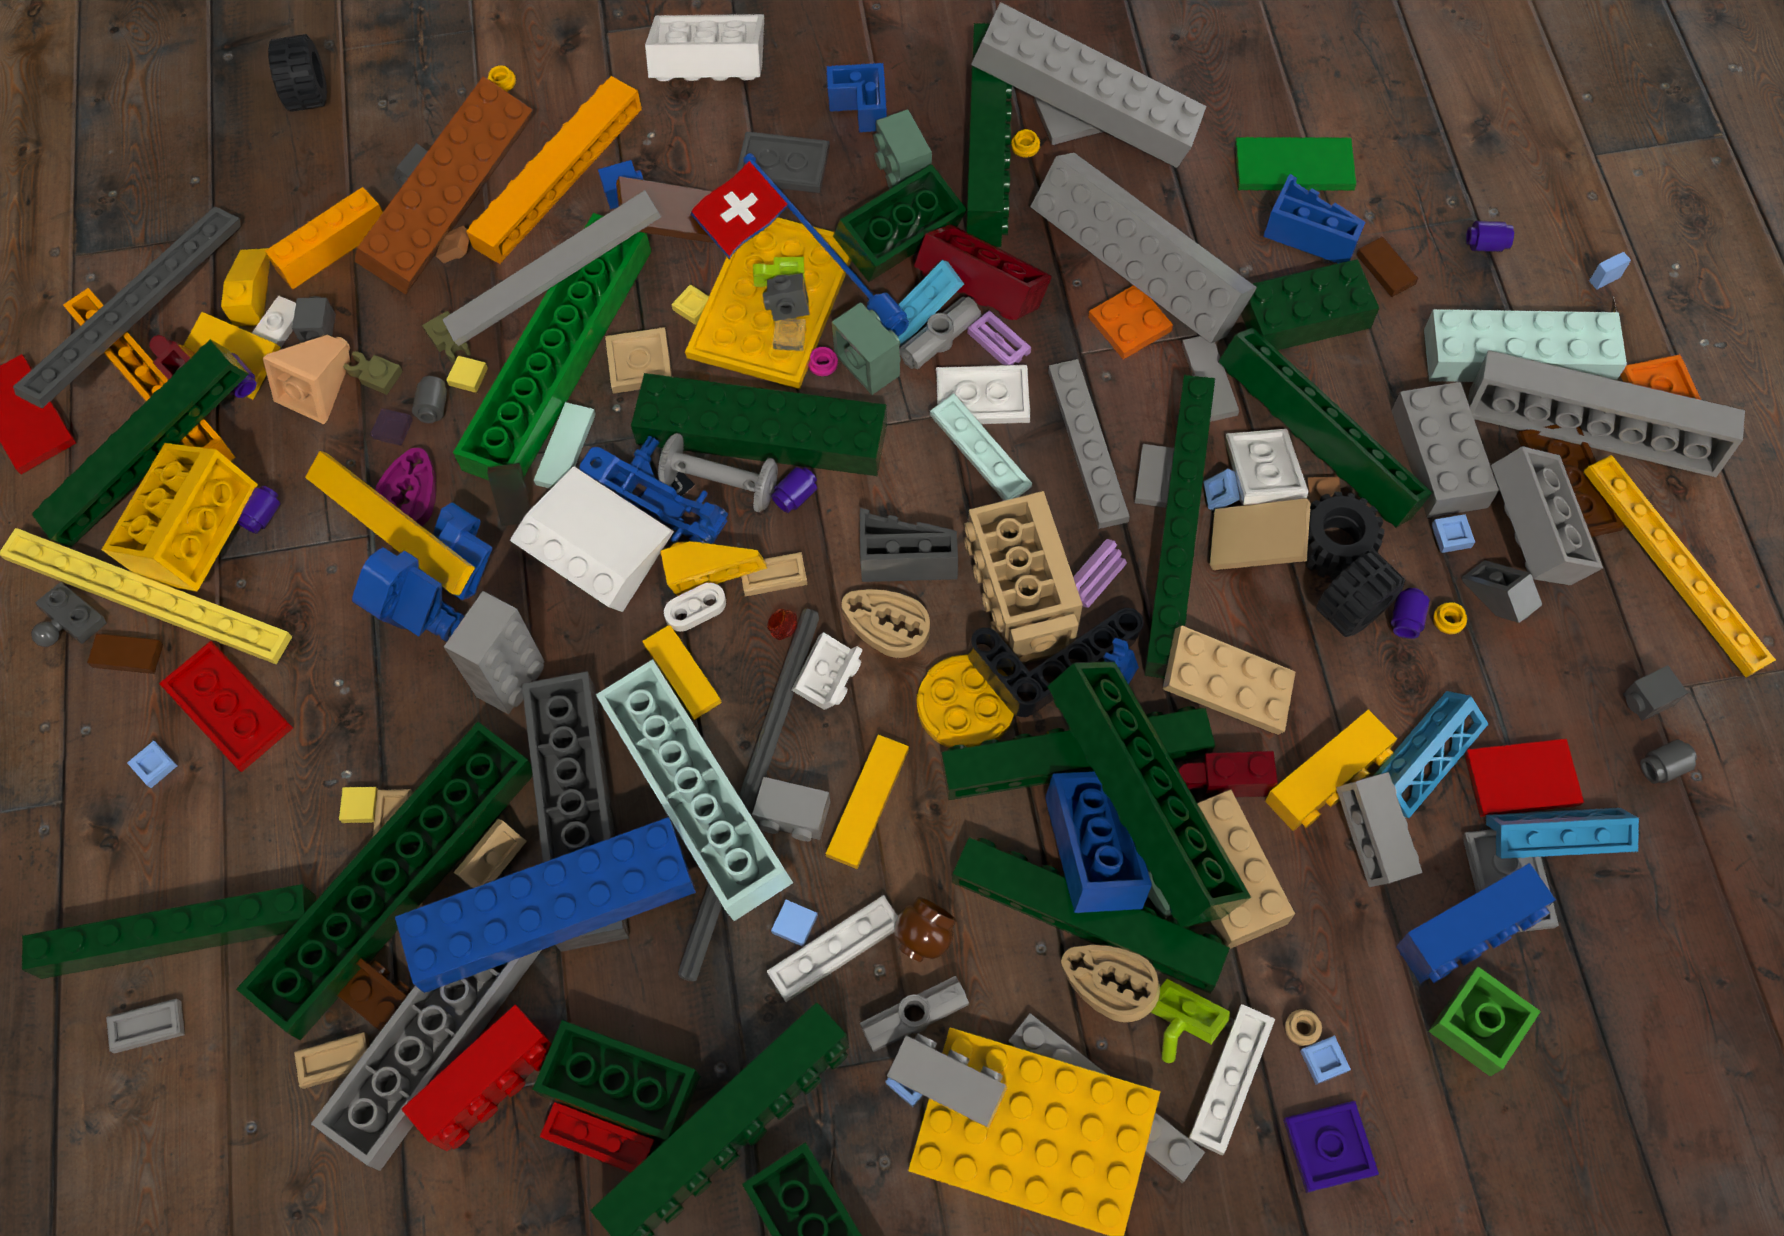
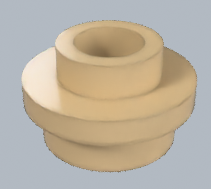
[1285,1009,1322,1046]

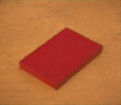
[1464,739,1584,817]

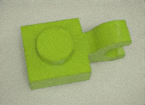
[753,257,805,287]

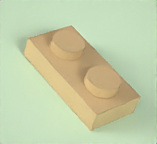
[454,819,527,888]

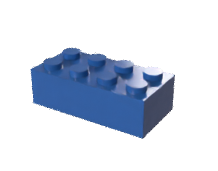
[1045,772,1152,913]
[1396,863,1556,983]

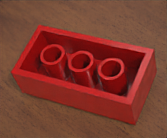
[401,1005,552,1151]

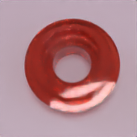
[767,609,797,640]

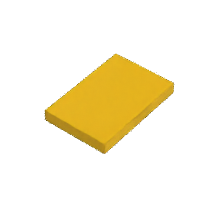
[184,312,281,400]

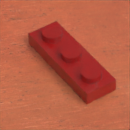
[539,1102,656,1173]

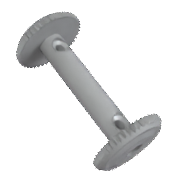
[658,433,778,512]

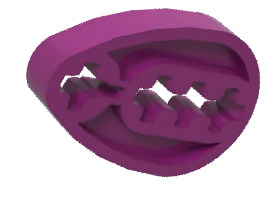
[375,448,437,526]

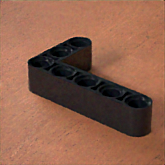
[968,608,1144,717]

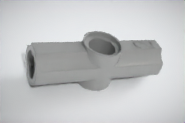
[899,296,981,369]
[860,976,969,1053]

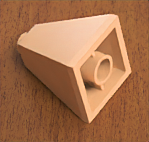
[263,335,351,424]

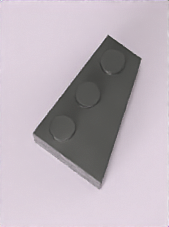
[860,508,958,582]

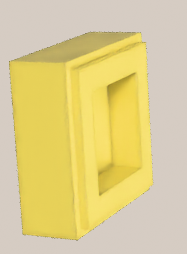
[671,284,709,325]
[446,355,488,393]
[339,787,378,823]

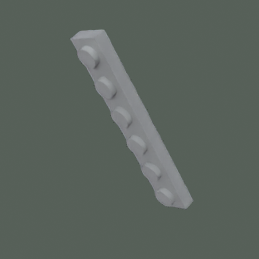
[1048,359,1130,529]
[1008,1013,1205,1183]

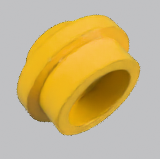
[487,65,516,92]
[1011,129,1040,157]
[1433,602,1467,634]

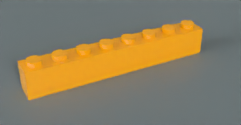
[466,76,642,264]
[63,288,236,461]

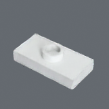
[252,296,296,347]

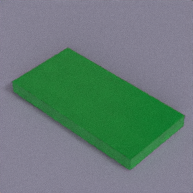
[1235,137,1356,191]

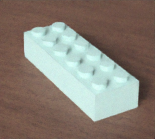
[1424,309,1627,382]

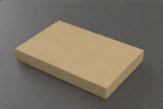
[1210,498,1311,570]

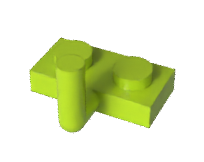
[1151,979,1230,1063]

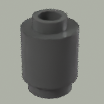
[412,376,447,423]
[1640,739,1697,784]

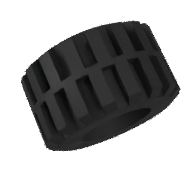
[268,34,327,112]
[1306,492,1385,580]
[1316,551,1405,637]

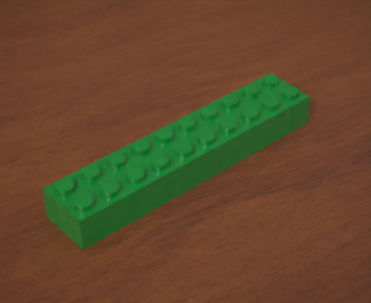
[453,213,651,491]

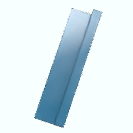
[1374,691,1488,818]
[1486,808,1639,859]

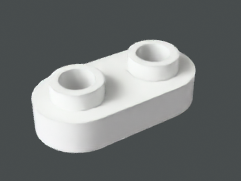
[664,583,726,631]

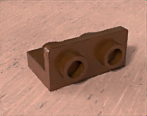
[337,958,411,1032]

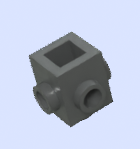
[763,273,810,321]

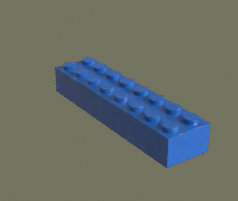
[395,817,696,993]

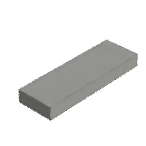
[1182,336,1239,422]

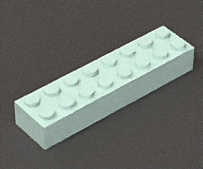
[596,659,793,921]

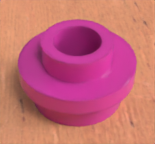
[808,347,838,376]

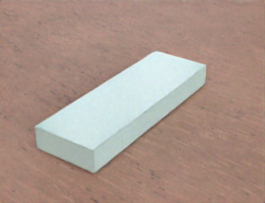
[534,402,596,489]

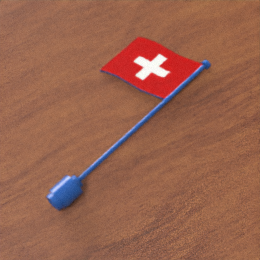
[691,153,909,337]

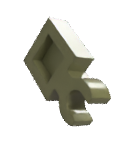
[422,311,471,364]
[343,351,403,395]

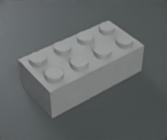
[1392,382,1499,518]
[1491,446,1603,585]
[444,591,545,714]

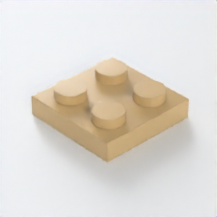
[605,327,672,394]
[1009,613,1079,664]

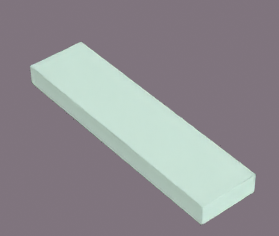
[930,393,1032,501]

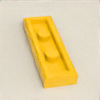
[642,625,722,720]

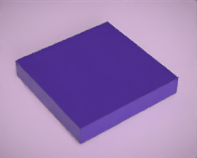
[1283,1101,1379,1193]

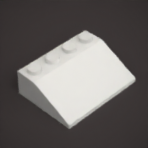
[645,14,764,81]
[510,466,674,612]

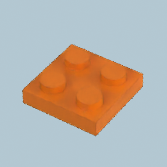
[1088,285,1173,360]

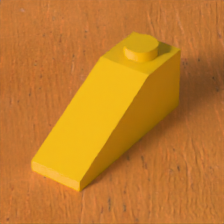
[221,248,270,327]
[660,541,767,596]

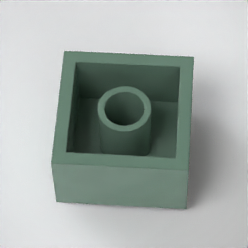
[873,109,932,189]
[832,302,901,395]

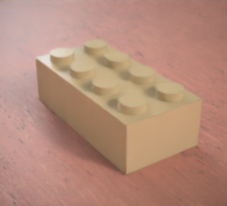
[1197,790,1295,949]

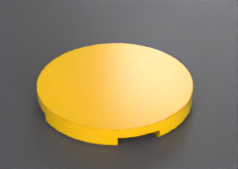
[917,655,1014,748]

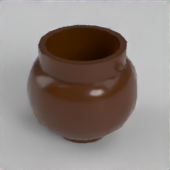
[894,896,957,962]

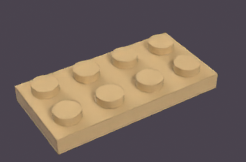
[1163,625,1296,735]

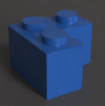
[827,63,887,132]

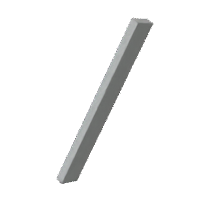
[442,190,661,346]

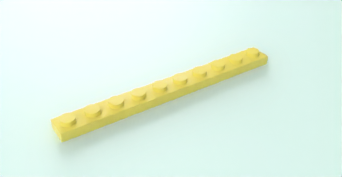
[0,528,292,665]

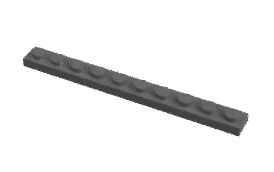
[13,207,241,408]

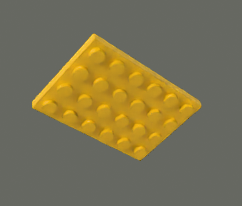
[685,217,851,389]
[908,1028,1161,1236]

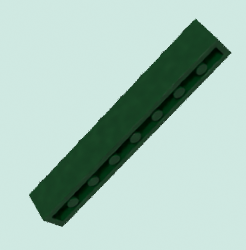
[1218,328,1432,528]
[32,339,249,547]
[941,706,1215,800]
[952,837,1230,994]
[22,884,316,979]

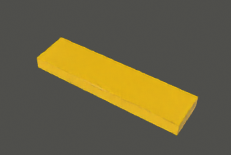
[826,735,909,869]

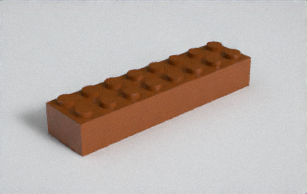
[354,76,533,295]

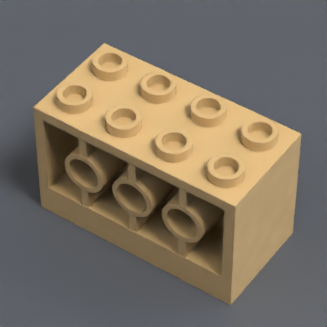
[964,491,1083,646]

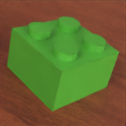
[1428,966,1541,1077]

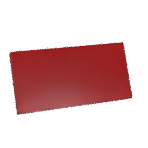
[0,354,76,474]
[159,641,293,773]

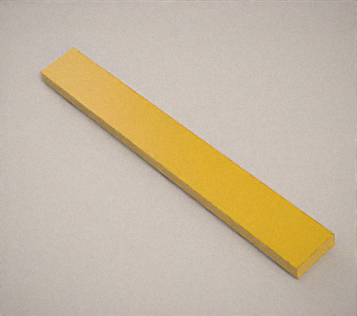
[305,451,475,596]
[1584,455,1776,678]

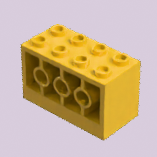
[101,443,258,592]

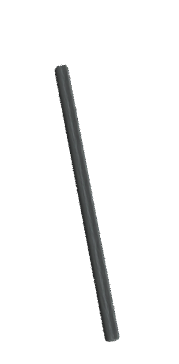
[678,609,819,982]

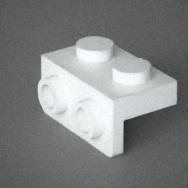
[791,632,863,710]

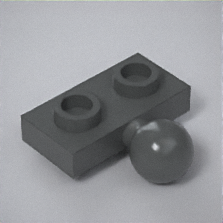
[31,582,107,647]

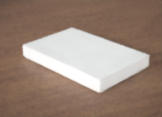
[936,365,1030,424]
[1225,429,1308,505]

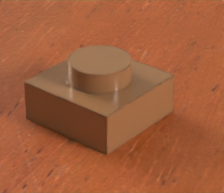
[436,226,469,263]
[1306,477,1341,503]

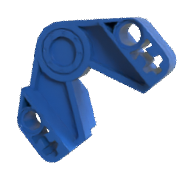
[352,502,493,642]

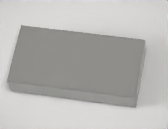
[1134,444,1174,508]
[106,999,185,1053]

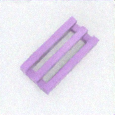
[968,310,1031,365]
[1073,539,1127,608]

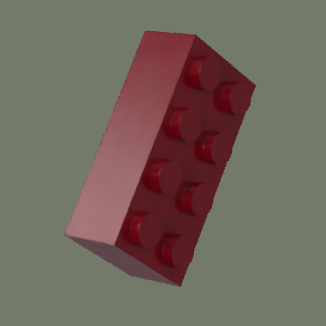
[914,224,1052,320]

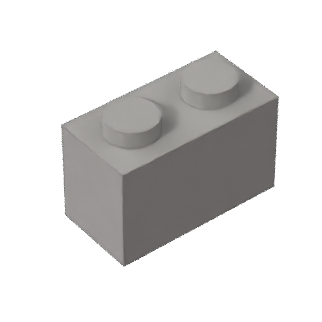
[752,777,831,842]

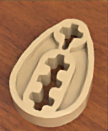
[842,589,930,658]
[1061,945,1160,1022]

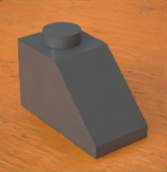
[1462,560,1542,623]

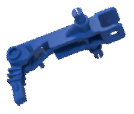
[580,436,728,544]

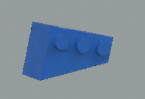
[1263,174,1365,263]

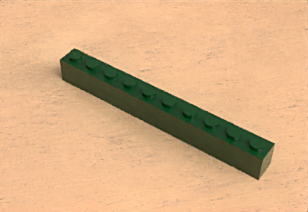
[1145,375,1215,679]

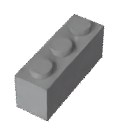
[1336,772,1423,887]
[887,1033,1007,1128]

